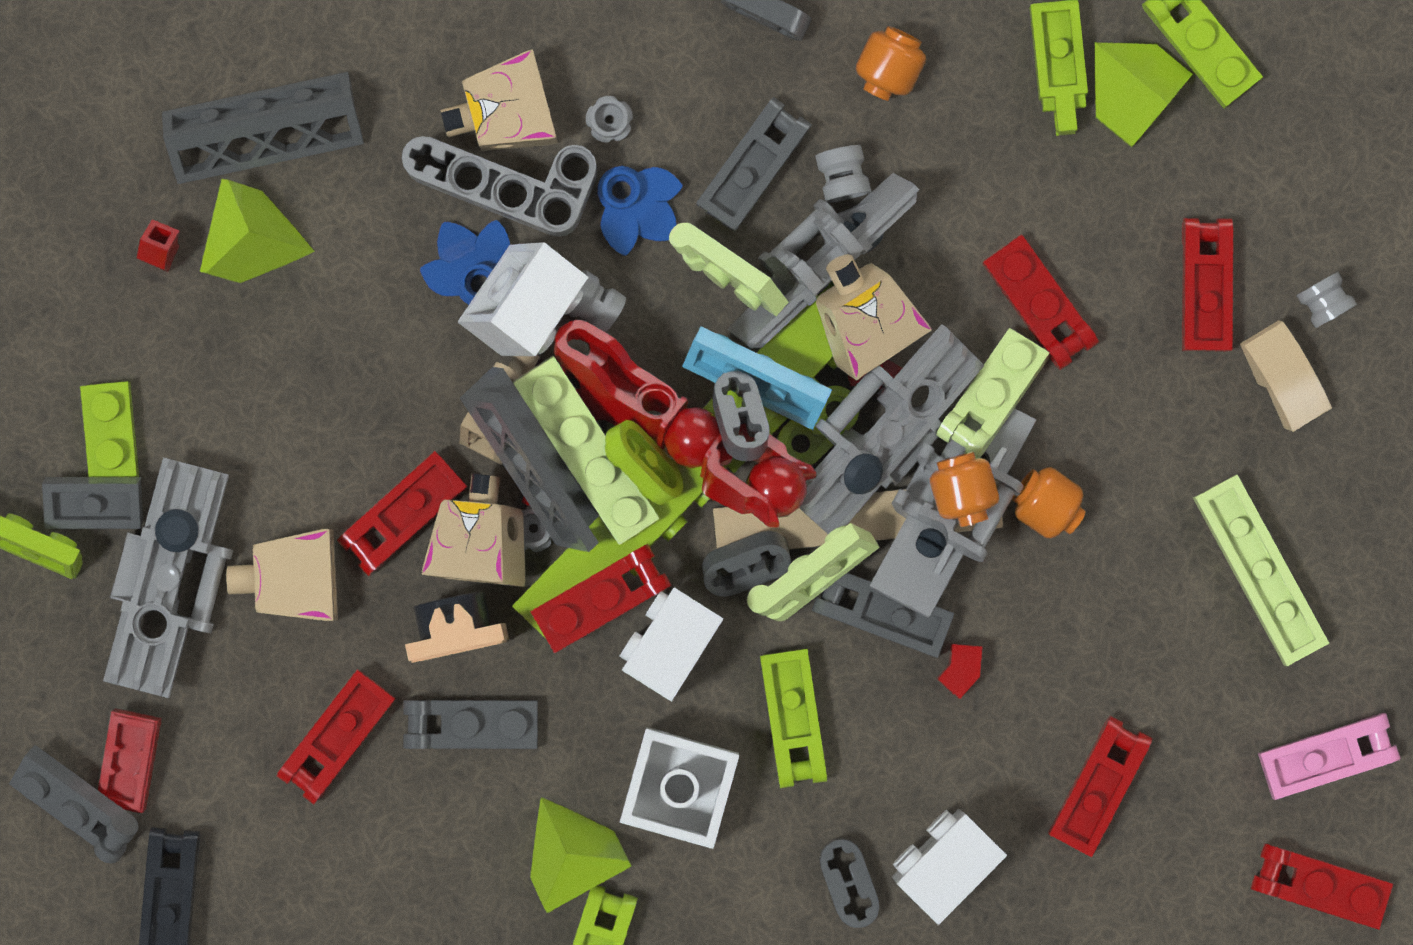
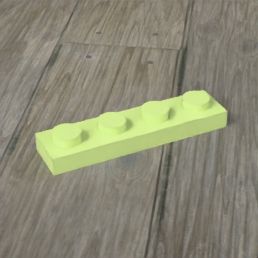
[513,356,660,545]
[1193,475,1329,666]

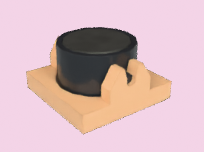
[405,591,509,663]

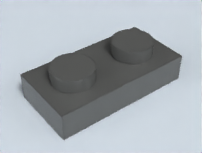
[42,477,143,529]

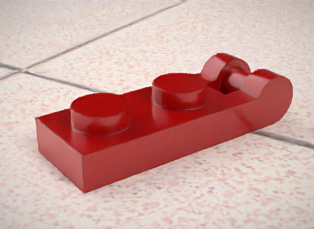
[1182,218,1233,352]
[982,234,1099,371]
[337,451,468,576]
[530,544,672,653]
[276,669,397,805]
[1047,715,1153,857]
[1250,843,1393,930]

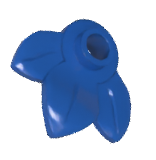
[598,166,683,256]
[420,220,510,305]

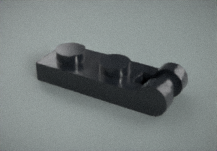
[139,827,200,945]

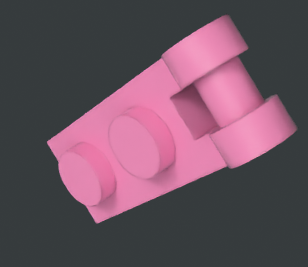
[1258,713,1401,800]

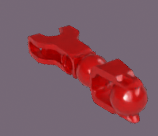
[554,320,817,528]

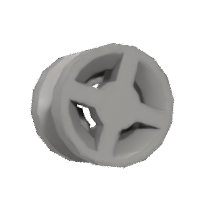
[1296,272,1357,328]

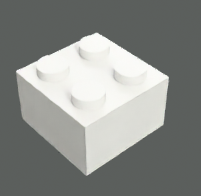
[458,242,588,356]
[619,588,723,702]
[620,727,739,849]
[892,809,1007,925]

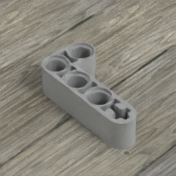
[402,136,598,237]

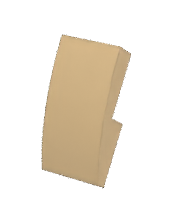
[1240,320,1332,432]

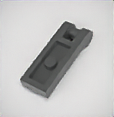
[696,97,812,233]
[811,573,954,658]
[403,700,538,749]
[9,745,138,864]

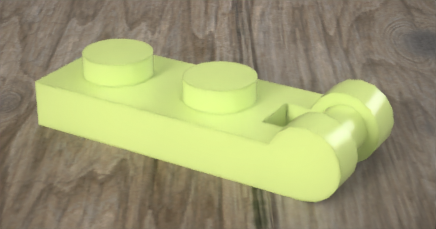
[669,223,789,316]
[936,328,1050,459]
[747,523,880,621]

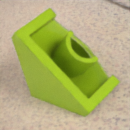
[1095,42,1193,148]
[200,179,315,283]
[530,797,632,913]

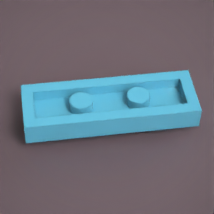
[682,326,832,430]

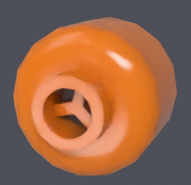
[855,26,926,101]
[930,452,999,527]
[1012,467,1086,539]

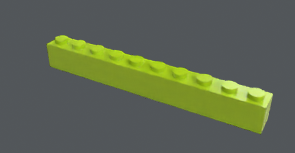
[512,281,837,639]

